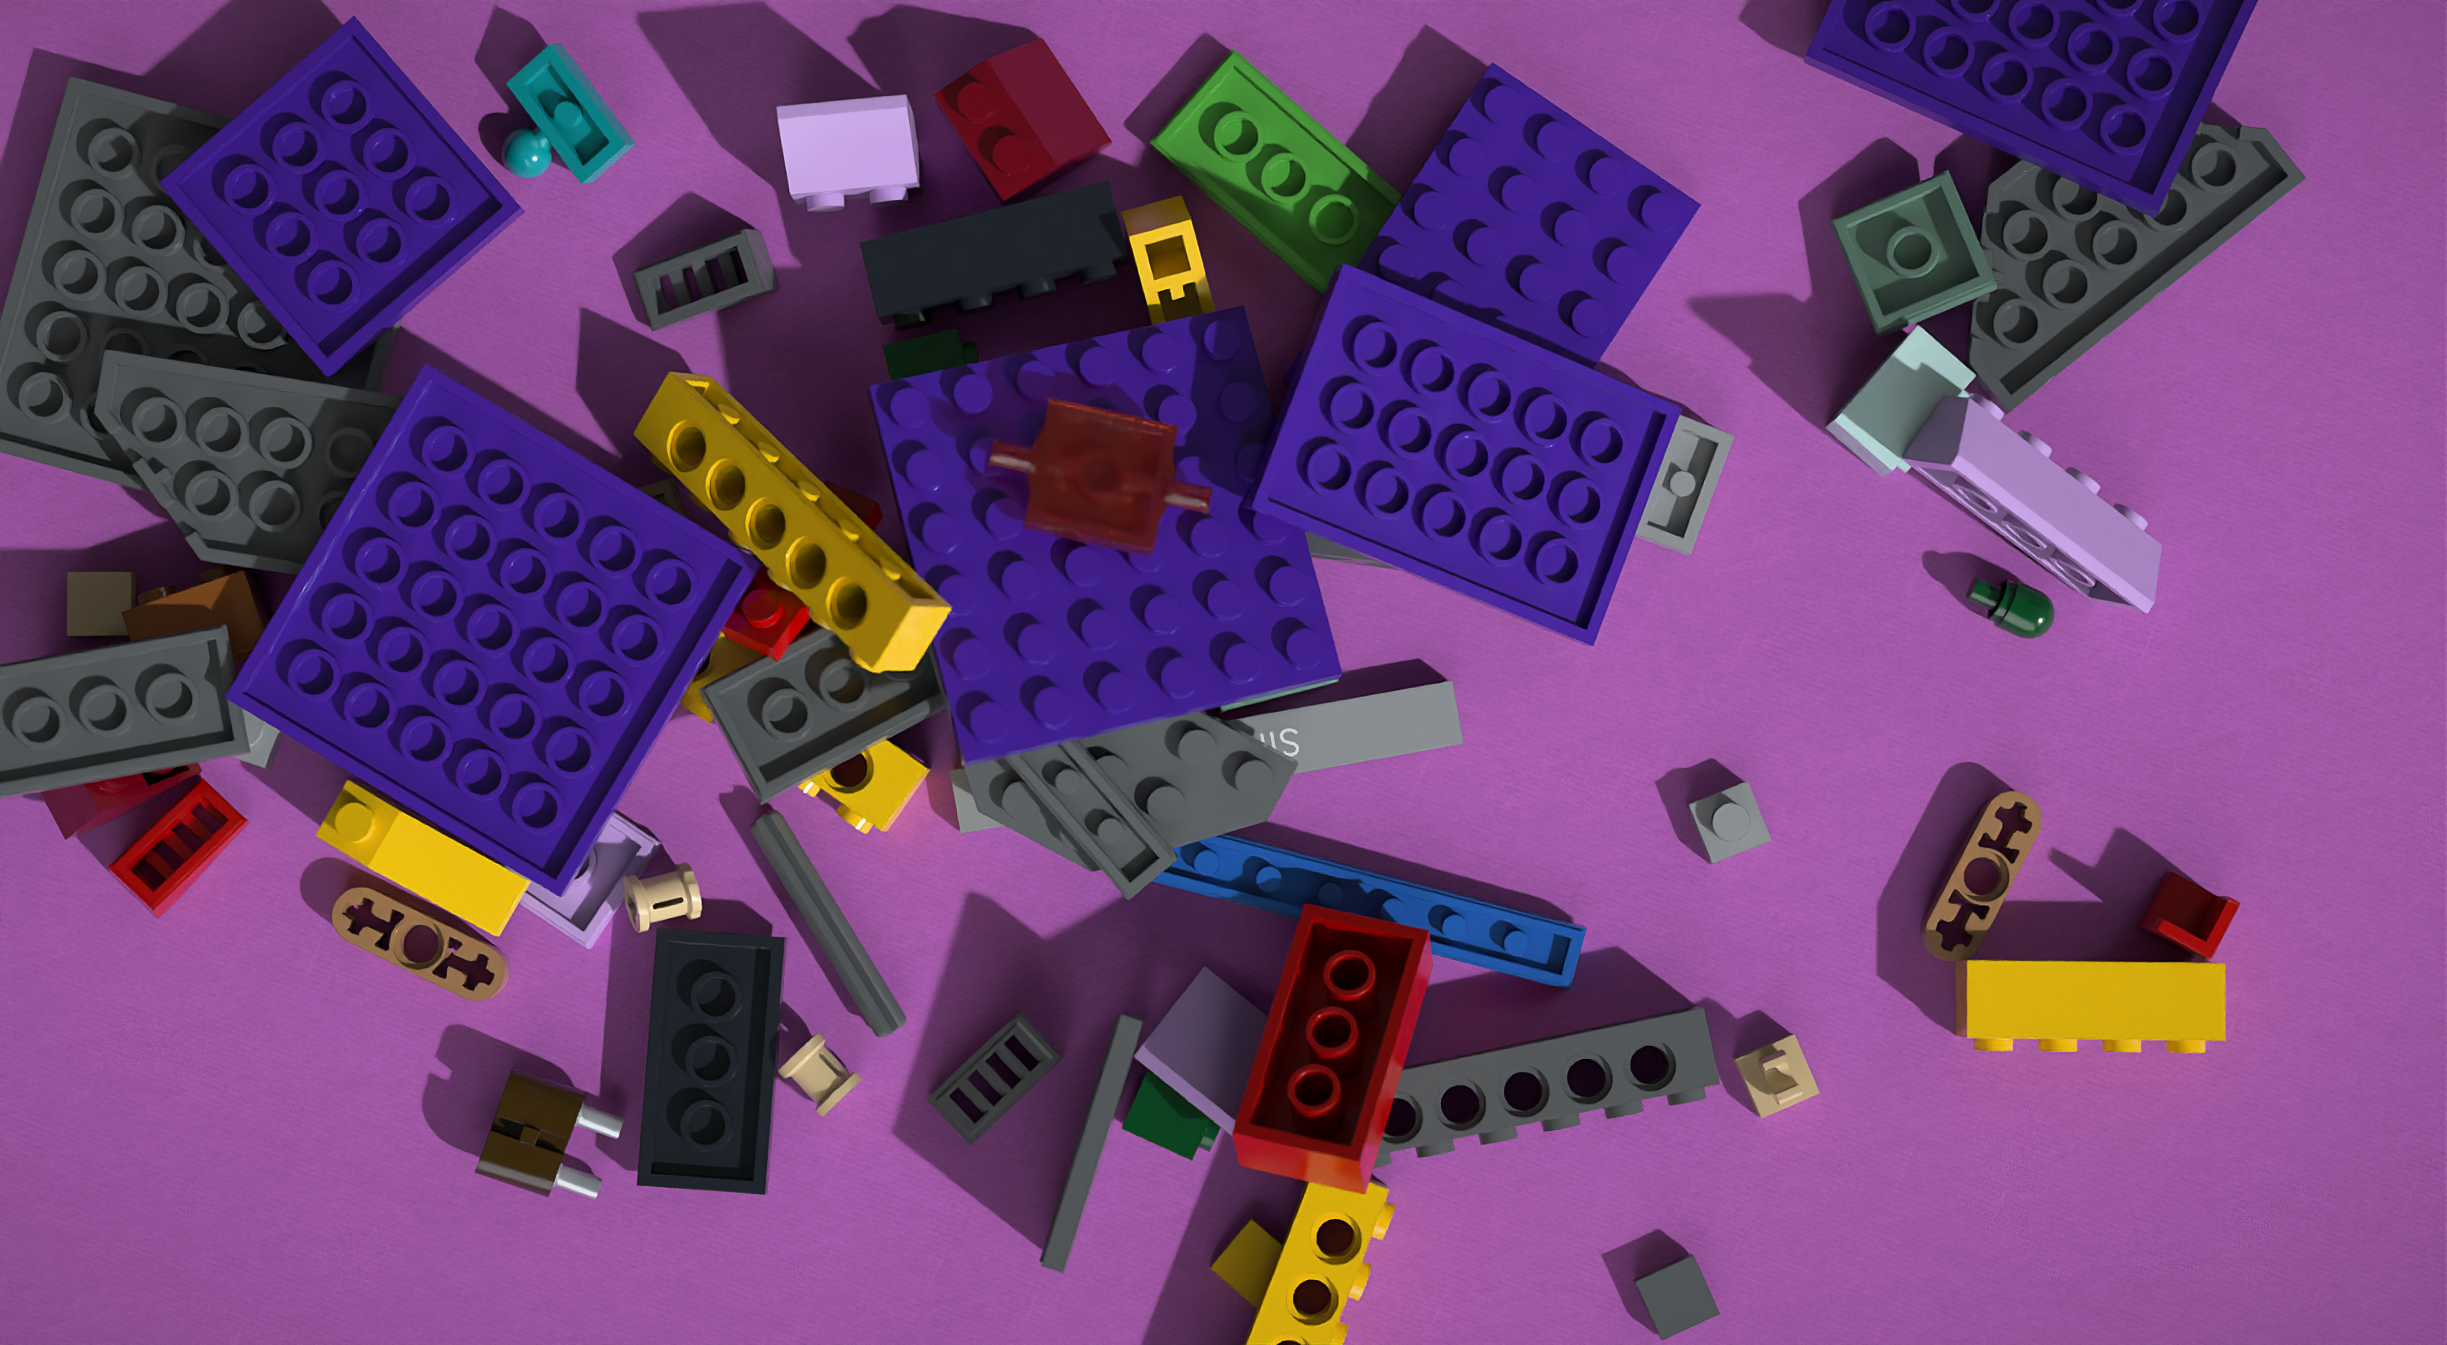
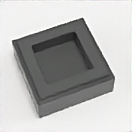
[1633,1253,1720,1340]

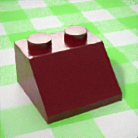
[933,37,1112,207]

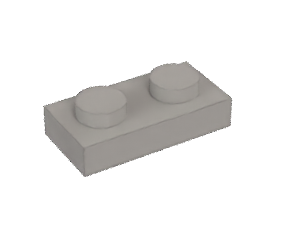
[1635,415,1735,556]

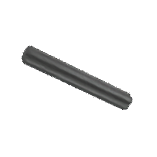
[750,810,907,1038]

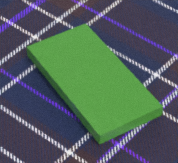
[1150,48,1402,297]

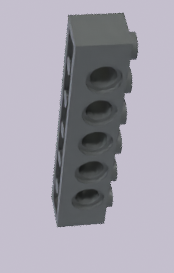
[1373,1006,1720,1168]

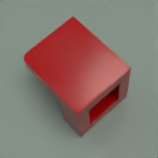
[2137,872,2240,959]

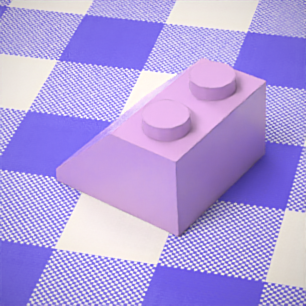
[777,94,922,213]

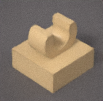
[1733,1033,1820,1118]

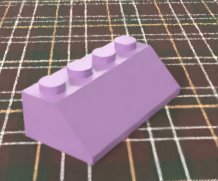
[1901,393,2162,614]

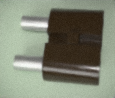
[474,1067,624,1200]

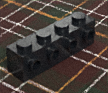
[859,180,1128,331]

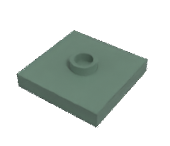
[1829,170,1998,339]

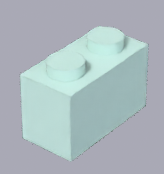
[1825,325,1976,477]

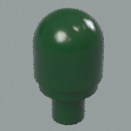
[1966,576,2055,639]

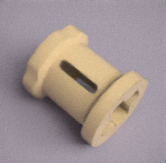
[623,862,702,933]
[777,1032,863,1117]

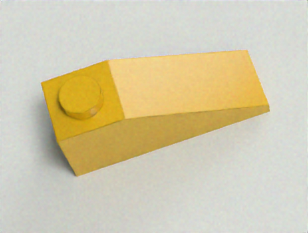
[1121,195,1215,325]
[315,780,531,937]

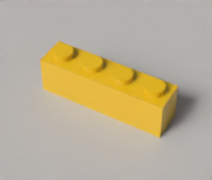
[1956,959,2225,1053]

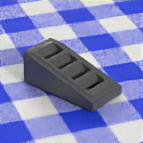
[632,229,779,332]
[927,1011,1064,1146]

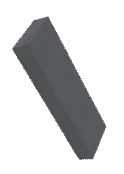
[1004,740,1178,900]

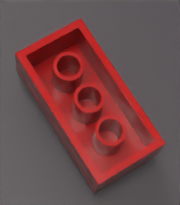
[1232,903,1433,1195]

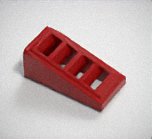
[108,778,248,919]

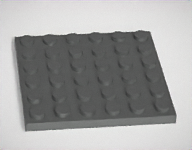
[0,76,403,493]

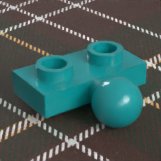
[501,43,636,184]

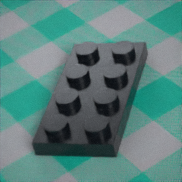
[637,928,787,1195]

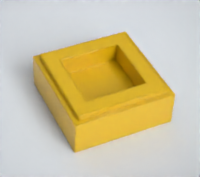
[1210,1218,1284,1310]

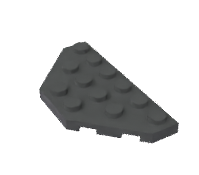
[1965,121,2306,416]
[94,349,404,576]
[928,643,1298,872]

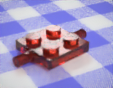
[988,397,1213,557]

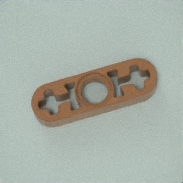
[1920,791,2042,962]
[332,887,510,1001]

